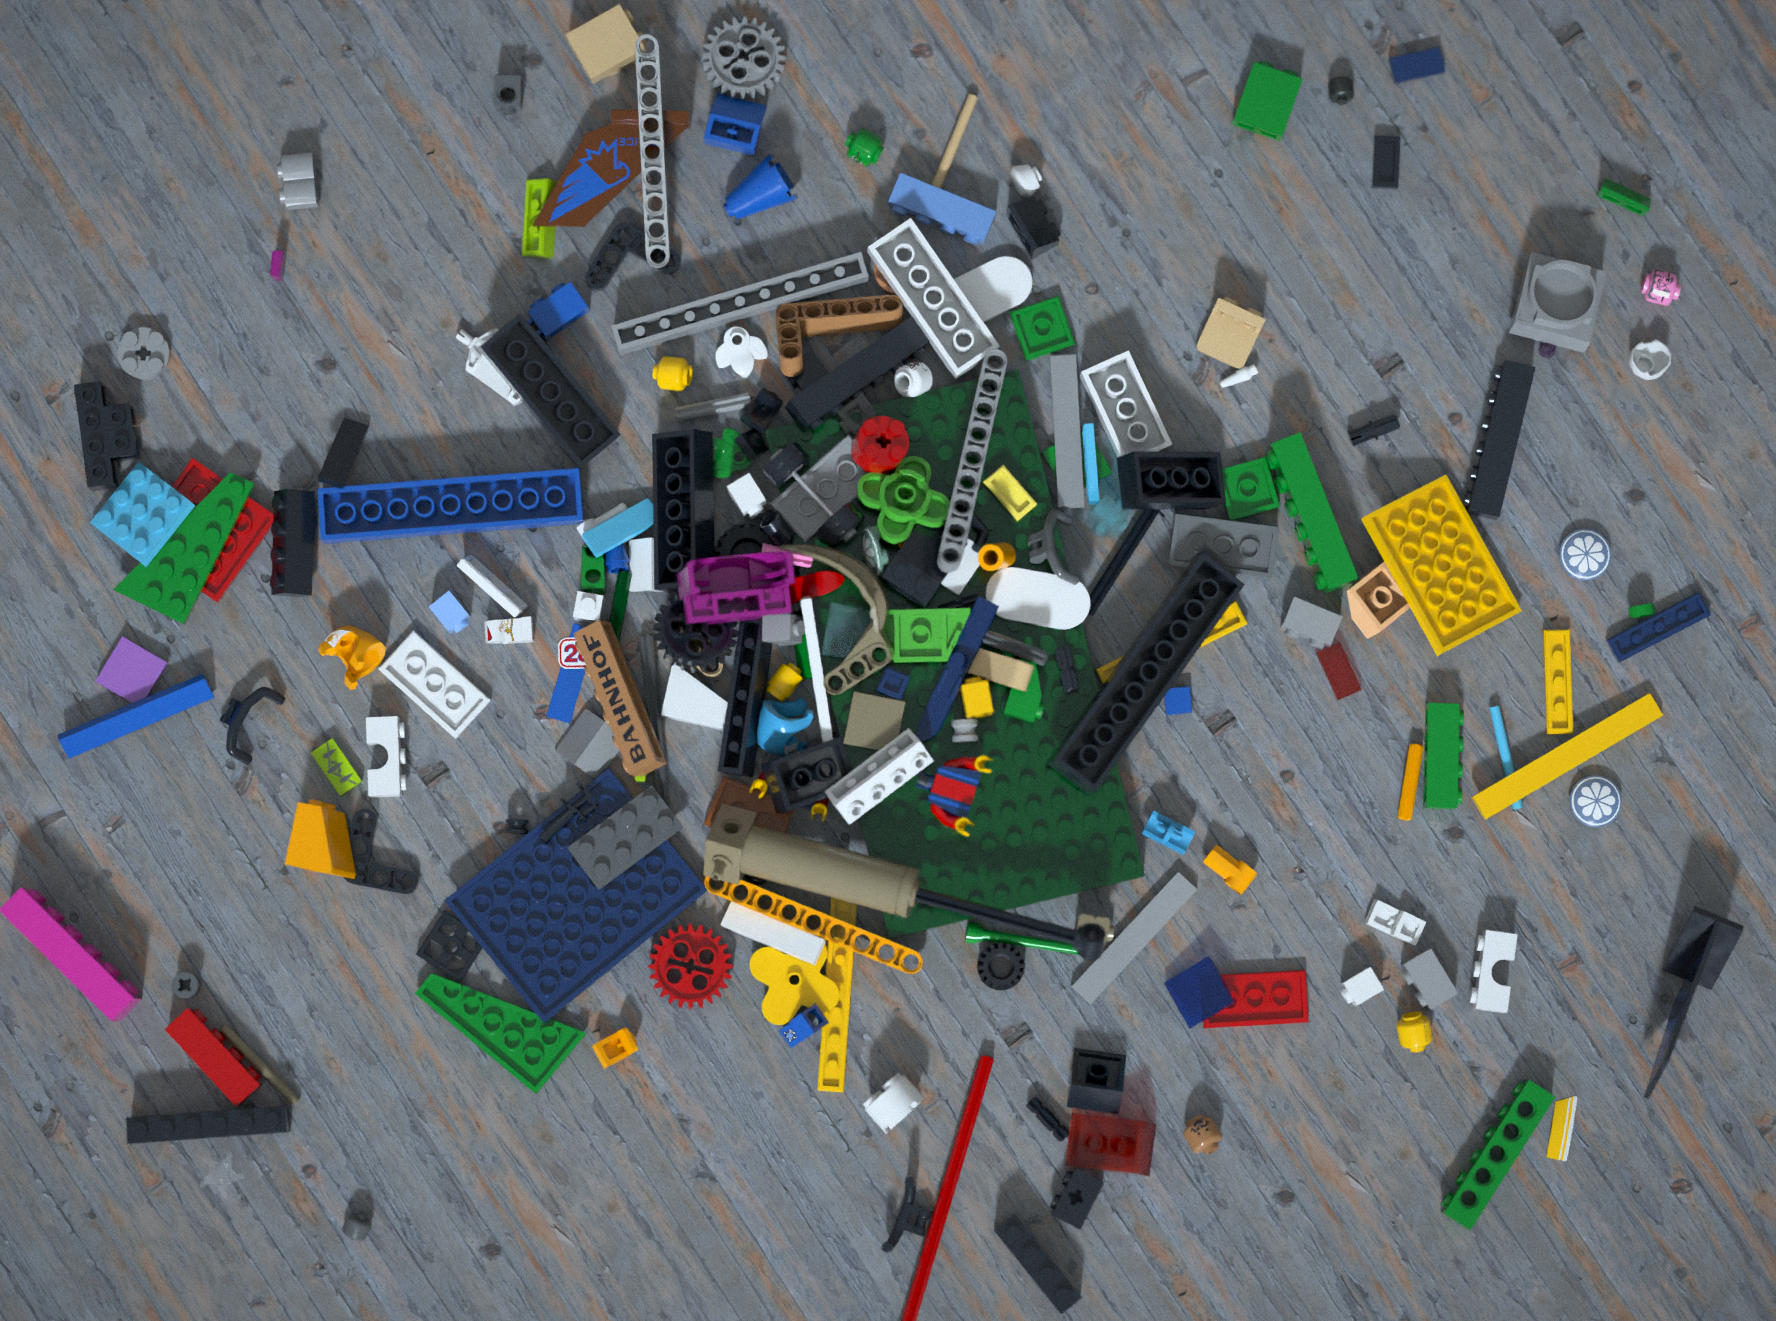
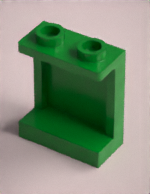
[1232,61,1303,141]

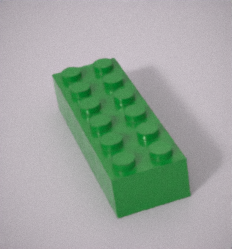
[1265,432,1358,595]

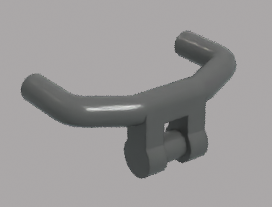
[1027,509,1080,585]

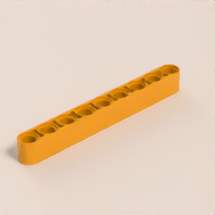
[704,876,924,974]

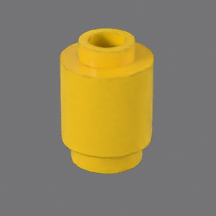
[766,662,803,702]

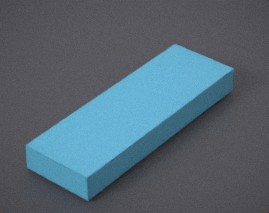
[1082,423,1099,505]
[582,498,653,558]

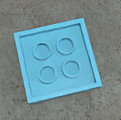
[90,462,195,567]

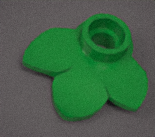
[713,428,752,478]

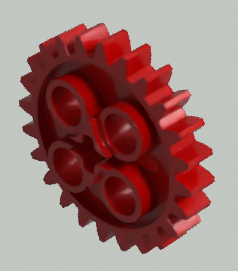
[648,924,733,1009]

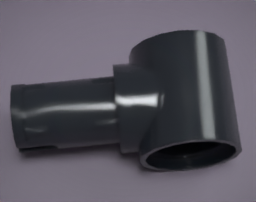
[760,510,795,546]

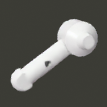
[576,503,628,537]

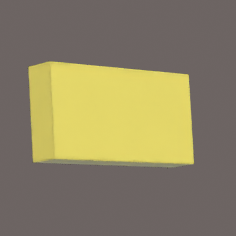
[983,465,1037,522]

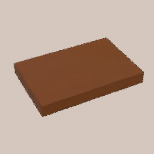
[704,776,795,833]

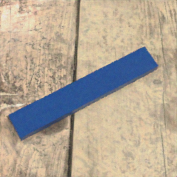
[58,674,214,759]

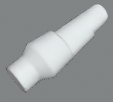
[1220,364,1258,388]

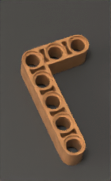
[775,295,903,377]

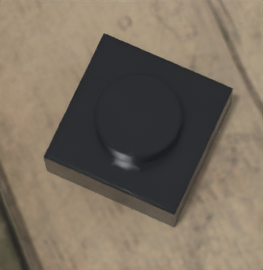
[735,429,769,461]

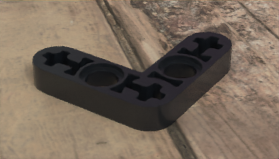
[586,223,681,291]
[344,809,418,894]

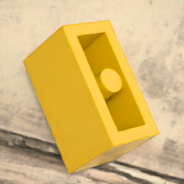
[960,677,993,719]

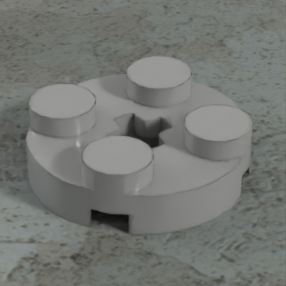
[117,327,171,380]

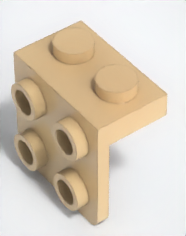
[1196,297,1266,369]

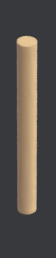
[932,94,978,189]

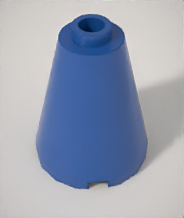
[723,154,798,219]

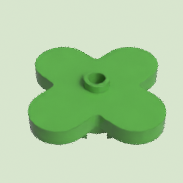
[857,456,950,544]

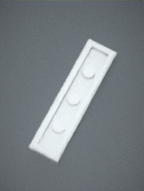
[720,901,826,965]

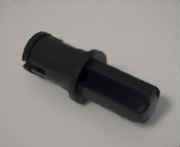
[1347,414,1400,447]

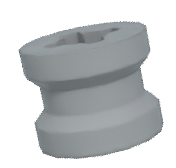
[951,719,978,742]

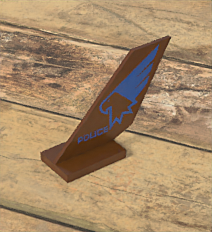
[532,110,691,227]

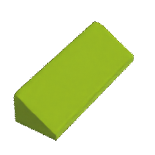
[522,178,557,258]

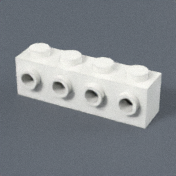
[825,728,933,825]

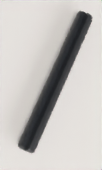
[1088,509,1160,616]

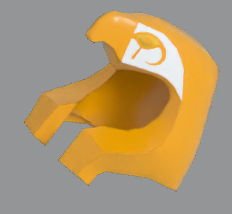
[318,625,385,690]

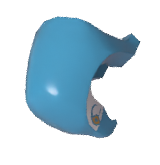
[757,697,814,756]

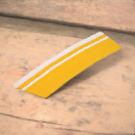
[1546,1096,1577,1161]

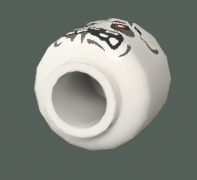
[894,362,933,398]

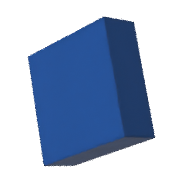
[1164,686,1192,715]

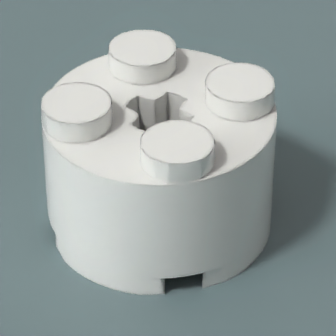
[863,1073,925,1134]

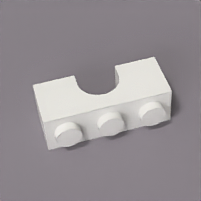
[366,716,407,798]
[1469,930,1517,1013]

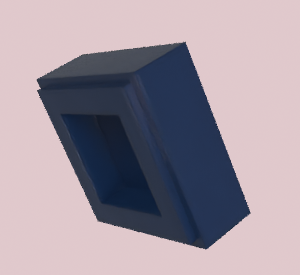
[876,666,911,701]

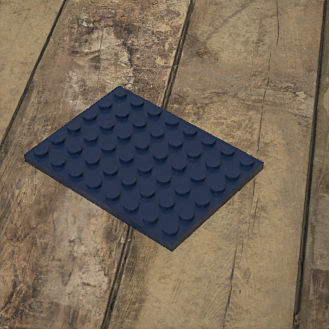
[444,768,708,1023]

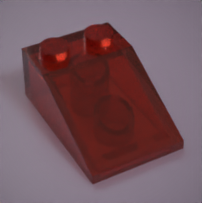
[1065,1113,1156,1177]

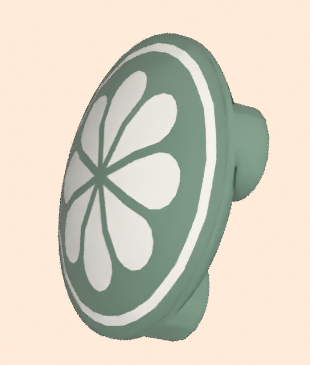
[862,526,888,578]

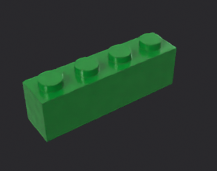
[1423,703,1464,810]

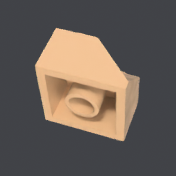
[1347,562,1410,639]

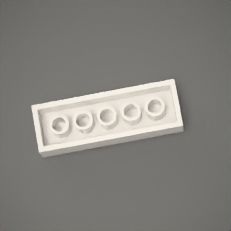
[867,218,1000,380]

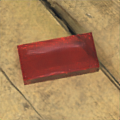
[1316,643,1362,701]

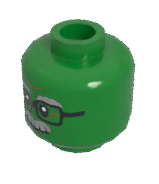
[844,128,885,167]

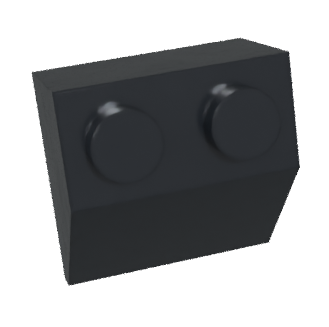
[1006,196,1061,260]
[1067,1048,1126,1114]

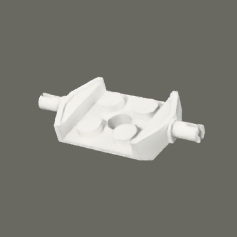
[456,328,522,406]

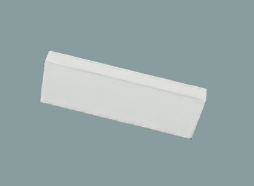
[457,555,528,618]

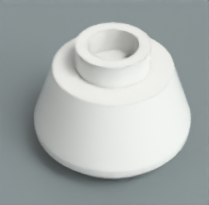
[1010,164,1042,198]

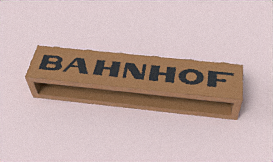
[573,620,667,777]

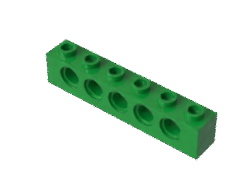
[1440,1079,1555,1230]

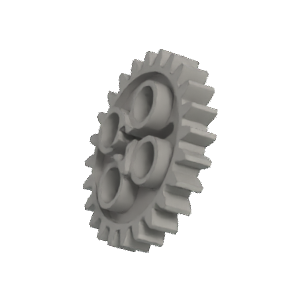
[702,16,786,100]

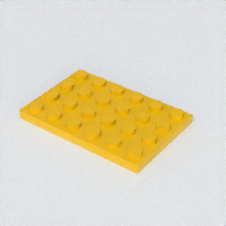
[1361,475,1522,656]

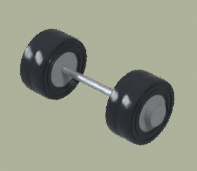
[762,442,865,548]

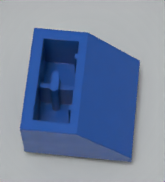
[704,94,767,156]

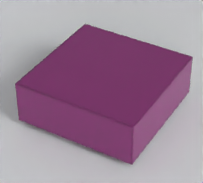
[270,250,286,281]

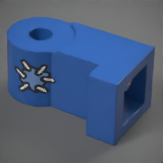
[779,1003,829,1048]

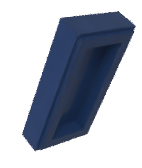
[1389,47,1445,85]

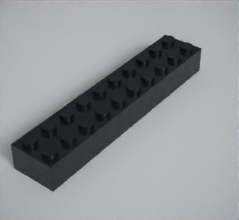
[1047,552,1245,795]

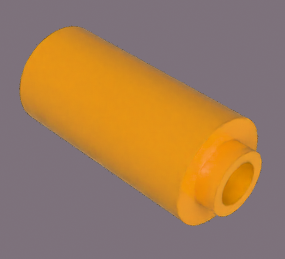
[978,542,1016,571]

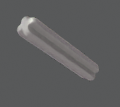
[675,393,751,421]

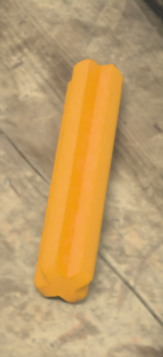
[1397,743,1424,821]

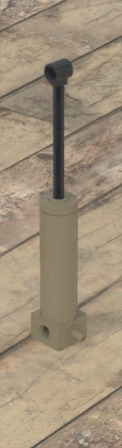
[703,803,1106,960]

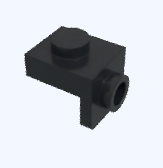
[740,387,783,435]

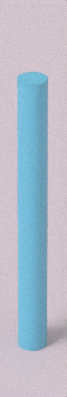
[1489,706,1523,810]

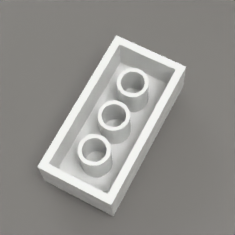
[1080,350,1173,457]

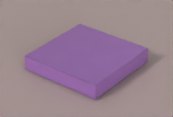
[96,636,168,703]

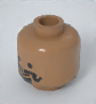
[1183,1114,1223,1155]

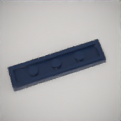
[1606,592,1711,663]

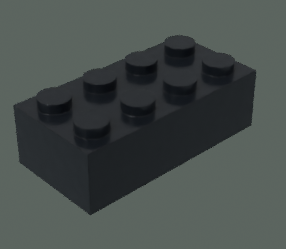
[1116,451,1226,509]

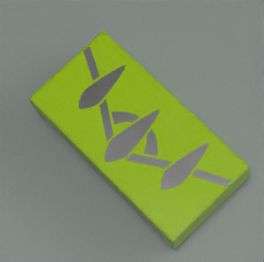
[311,738,363,796]

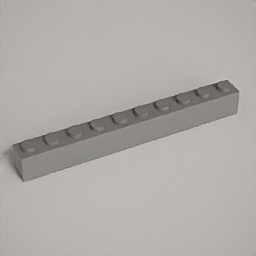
[611,252,869,355]

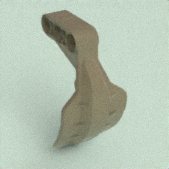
[780,544,895,695]

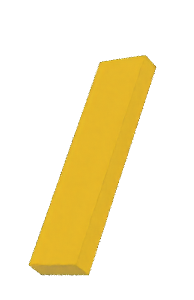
[1543,629,1573,735]

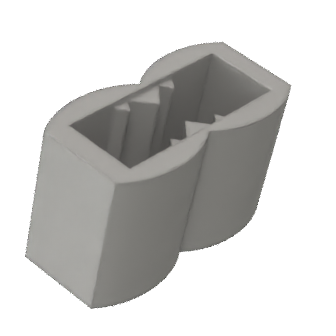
[277,152,319,210]

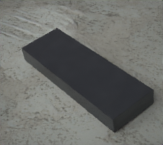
[318,418,369,489]

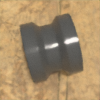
[172,972,201,999]

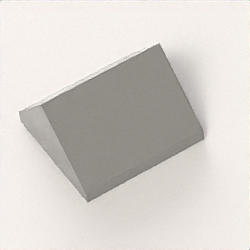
[555,708,620,779]

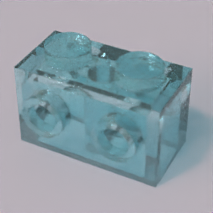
[1086,494,1130,540]

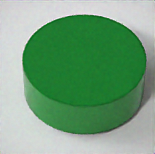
[1628,603,1655,618]

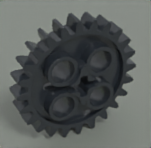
[653,592,739,673]

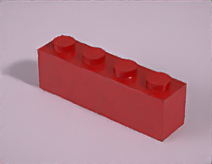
[164,1008,262,1107]

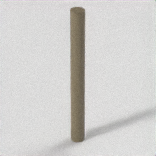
[220,1024,300,1106]

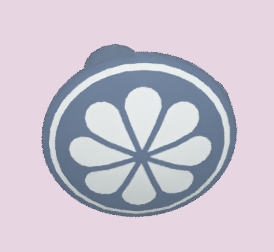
[1559,529,1611,581]
[1570,775,1622,827]

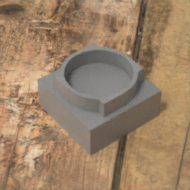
[1509,252,1607,353]

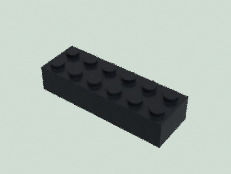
[478,313,621,468]
[652,429,715,592]

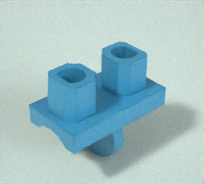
[1142,810,1195,855]

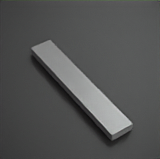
[1050,354,1084,509]
[1071,872,1197,1005]

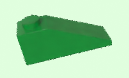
[1003,637,1045,723]

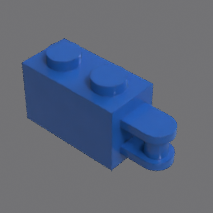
[527,282,589,341]

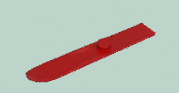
[789,571,845,604]

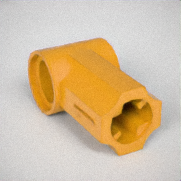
[1202,844,1258,895]

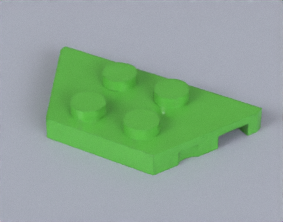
[869,608,971,663]

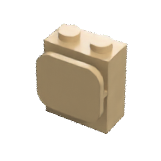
[565,4,648,84]

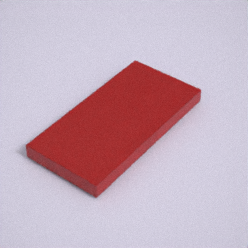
[1200,970,1309,1028]

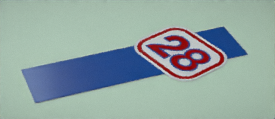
[546,623,586,723]

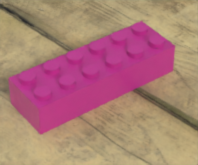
[0,887,142,1022]

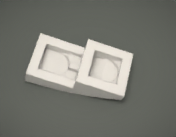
[1364,899,1426,946]

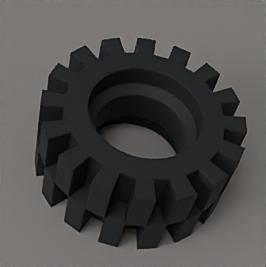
[977,943,1025,991]

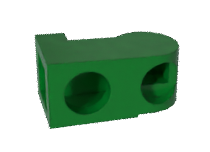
[581,544,606,594]

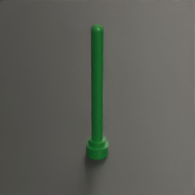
[965,922,1078,955]

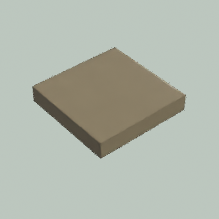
[843,692,905,751]

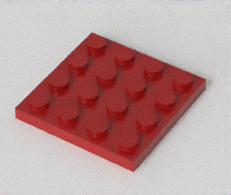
[172,458,273,603]

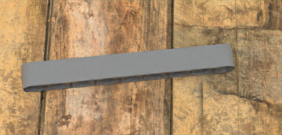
[635,33,670,268]
[937,349,1007,573]

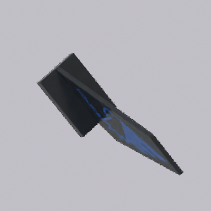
[1644,906,1744,1099]

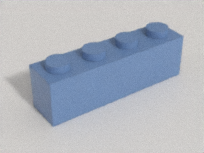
[888,173,996,245]

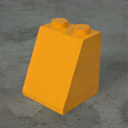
[285,799,356,879]

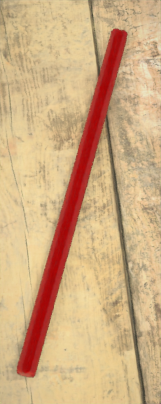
[901,1055,994,1321]

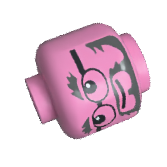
[1641,269,1681,306]

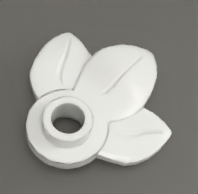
[715,326,768,377]

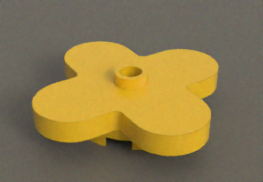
[750,945,839,1025]

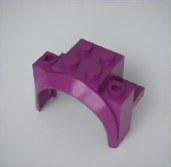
[677,551,795,624]

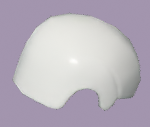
[1629,339,1672,380]

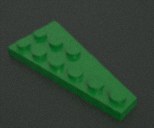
[113,472,255,625]
[414,973,587,1094]

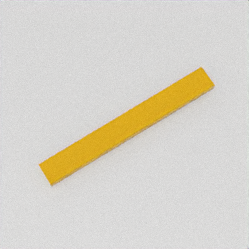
[1471,693,1663,820]
[817,897,857,1092]

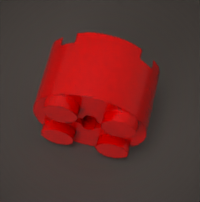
[851,416,909,474]

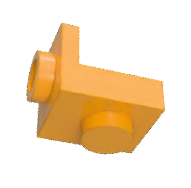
[592,1027,638,1069]

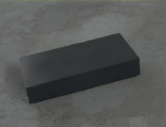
[1371,135,1401,189]

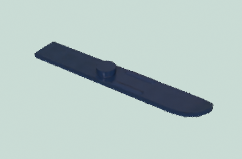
[917,596,999,742]

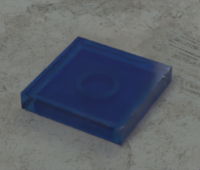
[1164,956,1236,1029]

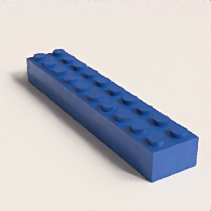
[317,468,584,544]

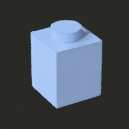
[429,591,471,634]

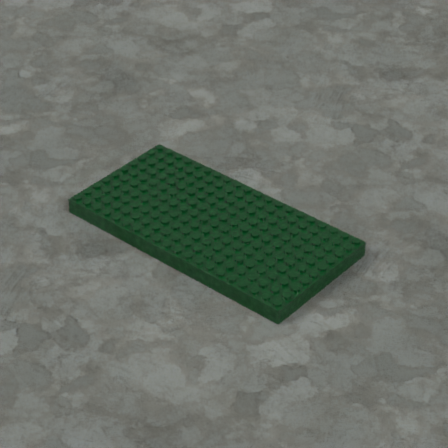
[765,369,1145,939]

